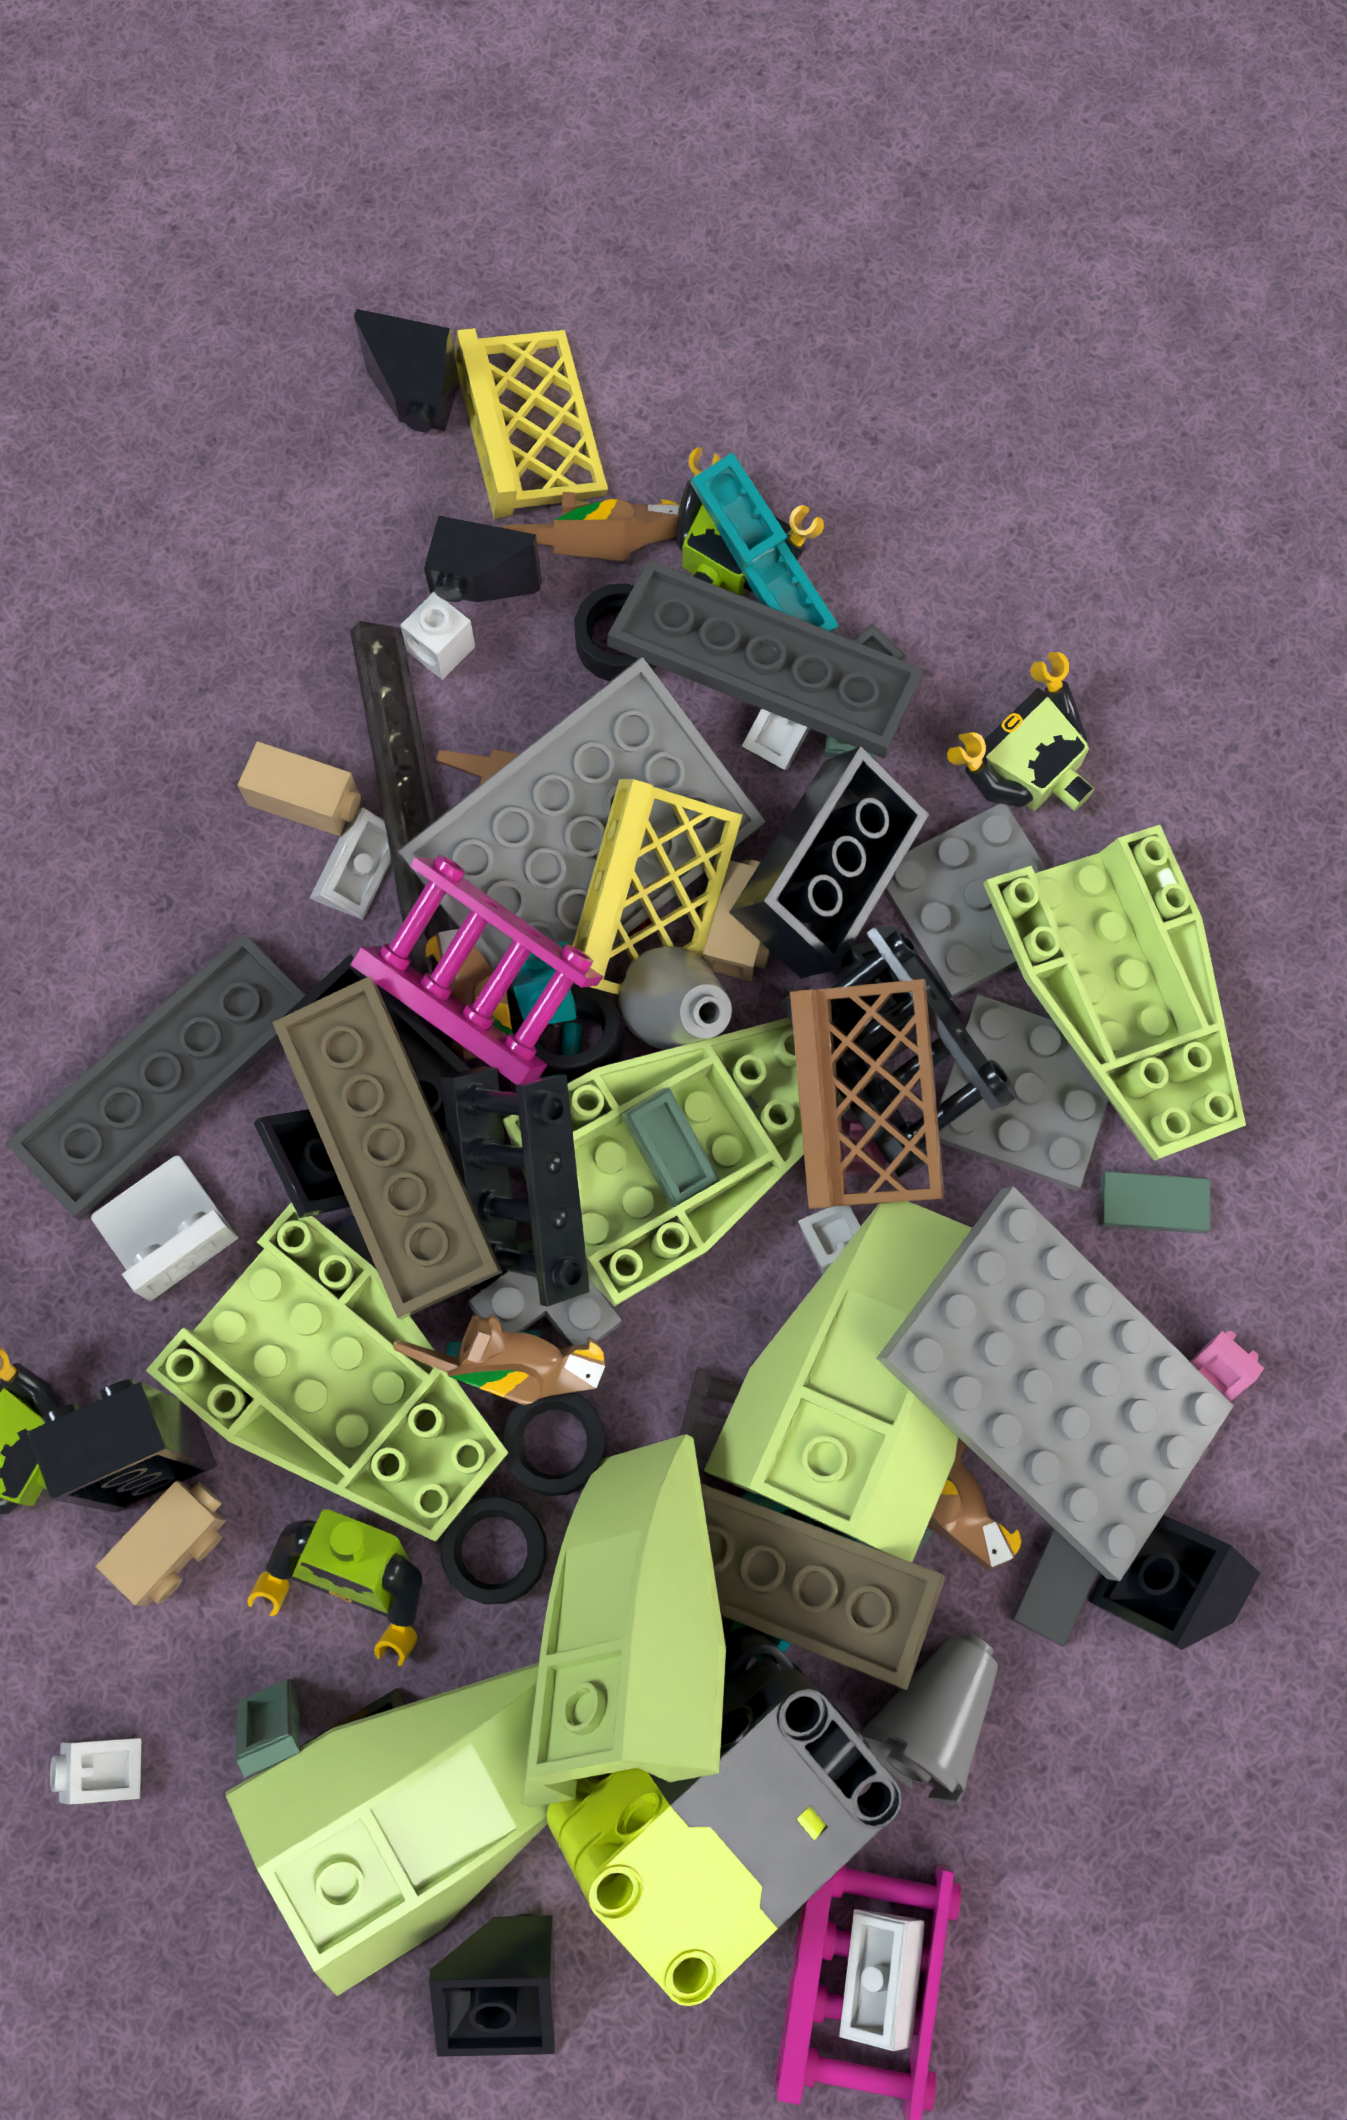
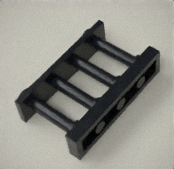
[779,926,1015,1177]
[440,1066,590,1307]

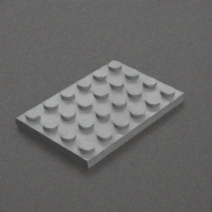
[397,657,765,1000]
[876,1186,1234,1581]

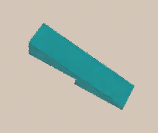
[690,452,839,632]

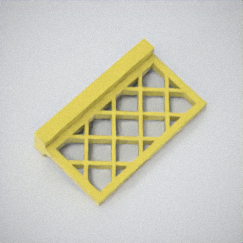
[454,328,608,520]
[572,779,742,995]

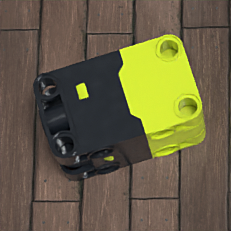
[546,1626,902,2006]

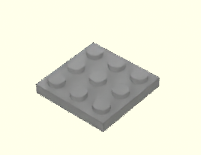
[884,803,1047,999]
[939,994,1108,1191]

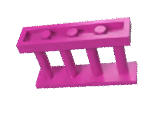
[350,855,603,1085]
[774,1864,961,2120]

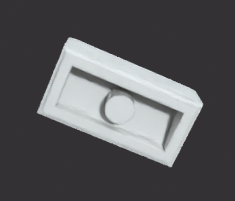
[310,807,405,920]
[839,1909,925,2051]

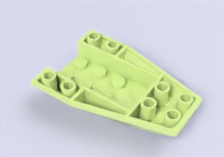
[983,825,1246,1161]
[503,1018,850,1307]
[704,1201,972,1562]
[146,1202,509,1542]
[522,1434,726,1807]
[225,1662,549,1996]

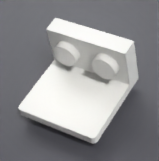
[91,1156,239,1302]

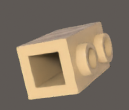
[237,741,361,836]
[703,860,770,982]
[95,1481,226,1606]

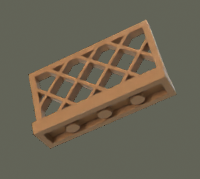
[790,979,945,1209]

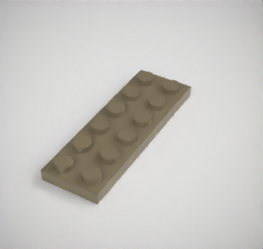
[272,976,502,1319]
[700,1483,946,1690]

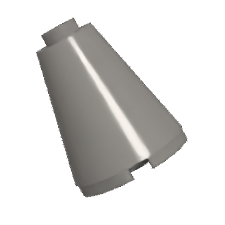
[618,946,732,1049]
[860,1633,999,1806]

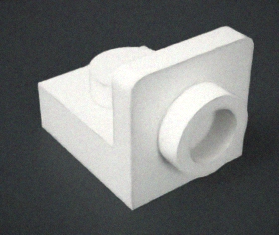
[742,709,810,770]
[798,1205,861,1274]
[50,1738,141,1805]

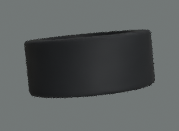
[574,583,657,681]
[522,985,623,1084]
[502,1392,607,1496]
[440,1496,548,1605]

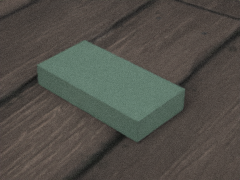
[619,1087,720,1207]
[1101,1171,1210,1234]
[236,1679,300,1778]

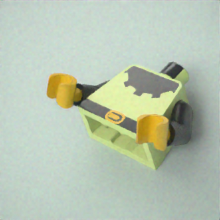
[947,652,1095,811]

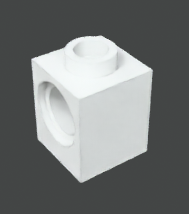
[400,592,475,680]

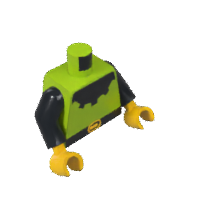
[676,447,824,597]
[0,1345,62,1515]
[247,1509,422,1667]

